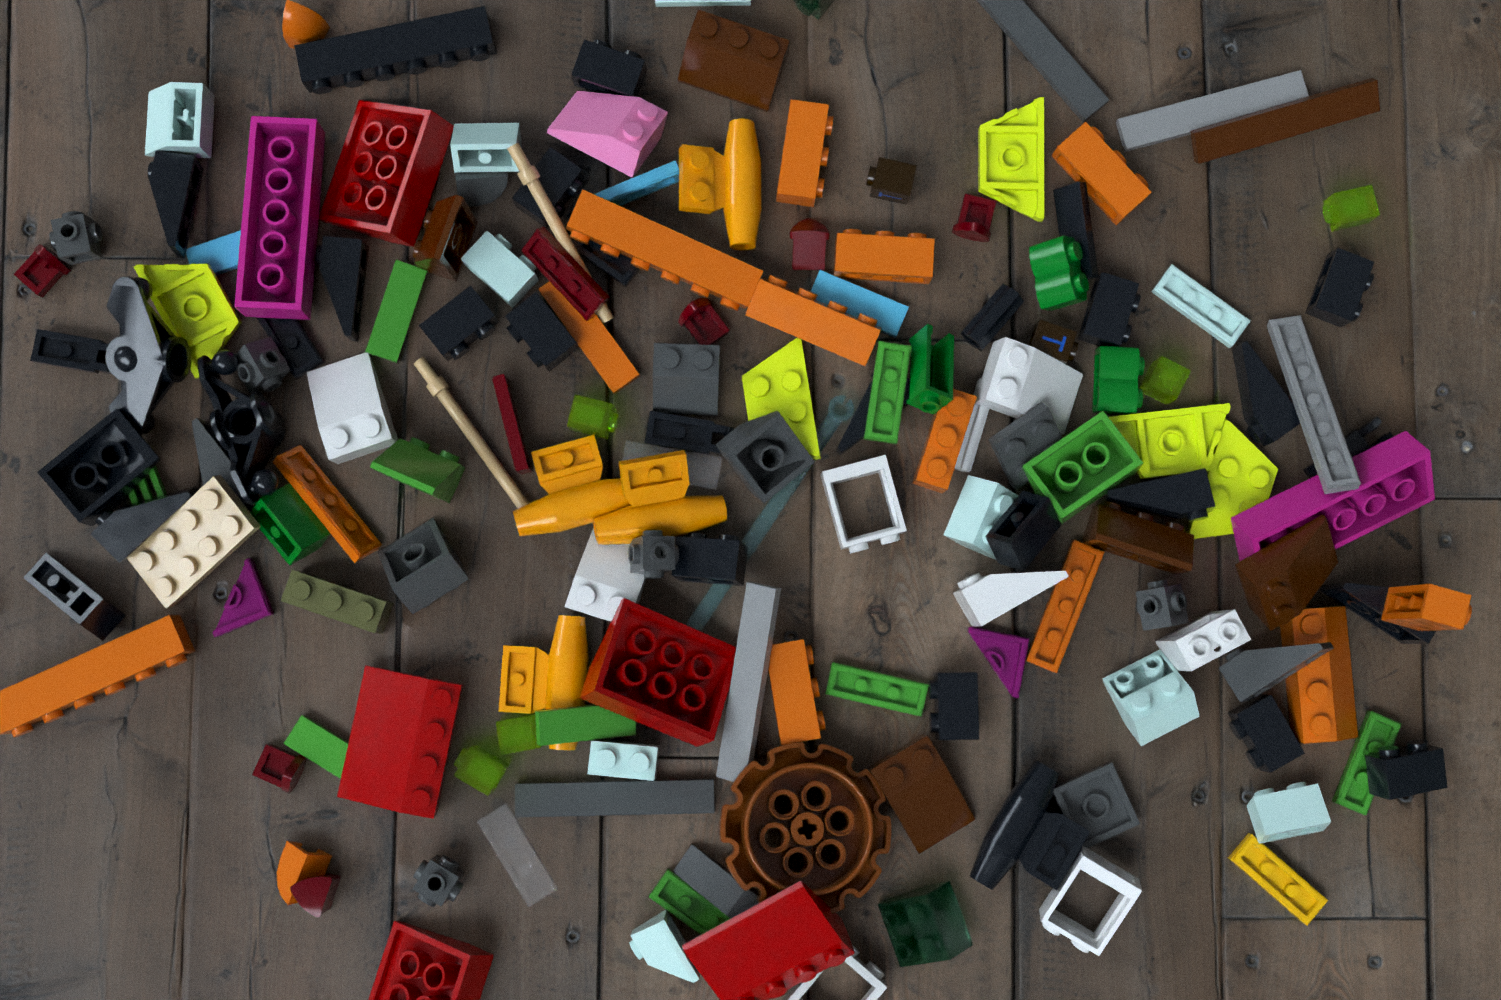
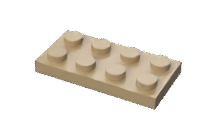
[127,475,261,609]

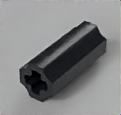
[960,283,1024,351]

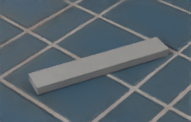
[1116,70,1309,152]
[1267,315,1361,494]
[716,582,781,782]

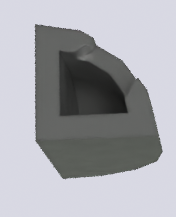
[455,172,508,207]

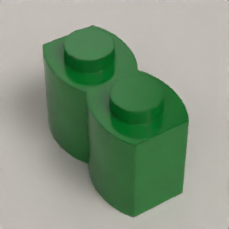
[1029,235,1089,311]
[1092,346,1145,415]

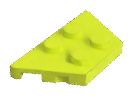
[978,97,1044,222]
[134,264,242,379]
[742,338,821,460]
[1109,403,1231,479]
[1186,420,1278,539]

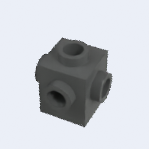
[49,211,103,265]
[236,337,290,393]
[628,530,679,579]
[1136,579,1189,631]
[413,855,465,907]

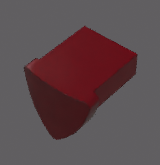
[952,193,996,242]
[790,218,830,270]
[14,244,71,298]
[678,298,730,345]
[252,743,307,794]
[290,873,341,918]

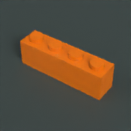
[745,275,882,366]

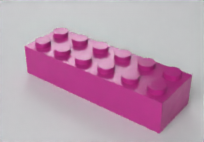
[234,116,325,320]
[1231,431,1435,561]

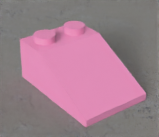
[547,91,668,178]

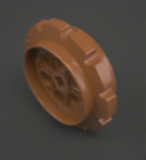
[719,742,891,914]

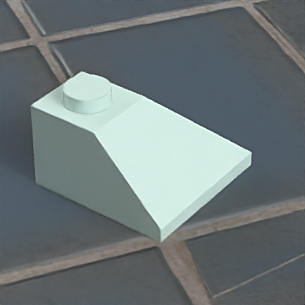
[629,910,700,983]

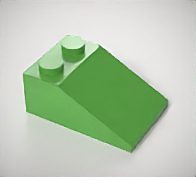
[370,437,465,503]

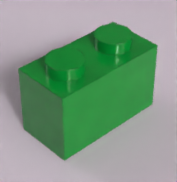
[250,483,331,566]

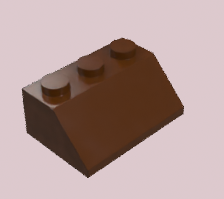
[678,9,790,112]
[1082,501,1194,574]

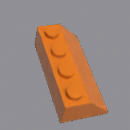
[1280,606,1358,744]

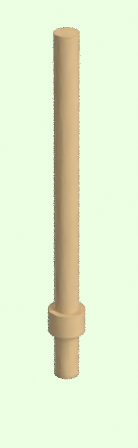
[507,142,614,323]
[414,357,529,509]

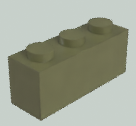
[281,570,394,634]

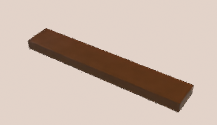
[1190,78,1380,164]

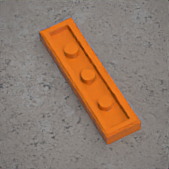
[538,281,640,394]
[273,445,382,563]
[1025,540,1105,673]

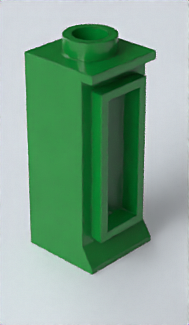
[906,324,954,415]

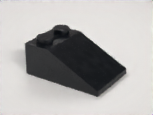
[37,408,161,526]
[1319,583,1436,644]

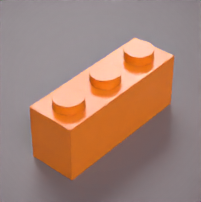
[776,99,834,207]
[1052,122,1152,226]
[833,229,935,284]
[912,389,977,493]
[1381,584,1472,631]
[768,639,826,745]

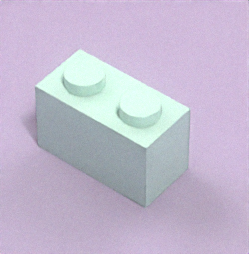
[450,123,522,173]
[461,231,539,308]
[587,739,660,781]
[1247,782,1331,844]

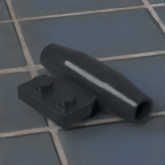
[969,760,1090,890]

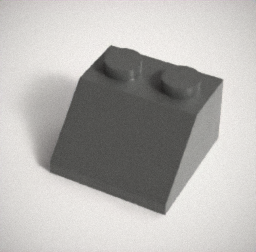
[653,343,720,416]
[715,411,815,503]
[377,518,469,614]

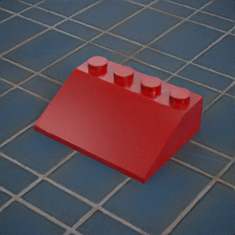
[319,100,454,247]
[580,598,736,747]
[337,665,464,819]
[682,881,855,1000]
[368,921,494,1000]

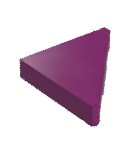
[212,558,274,637]
[967,627,1029,698]

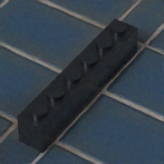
[294,6,497,94]

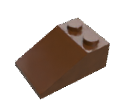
[413,195,478,282]
[1235,514,1338,631]
[867,734,975,854]

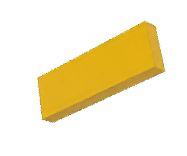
[1228,833,1328,926]

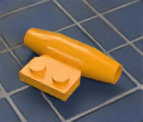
[679,118,762,251]
[513,435,631,536]
[593,450,727,545]
[498,615,589,750]

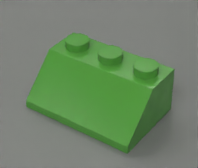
[1022,411,1143,524]

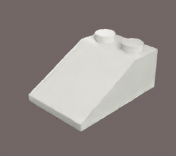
[975,337,1083,435]
[307,353,398,464]
[565,527,646,622]
[953,571,1069,627]

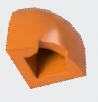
[282,0,330,49]
[277,841,332,905]

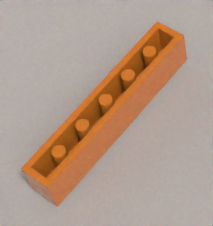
[566,189,763,311]
[0,615,195,738]

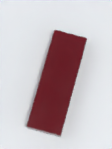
[521,226,610,321]
[492,374,532,475]

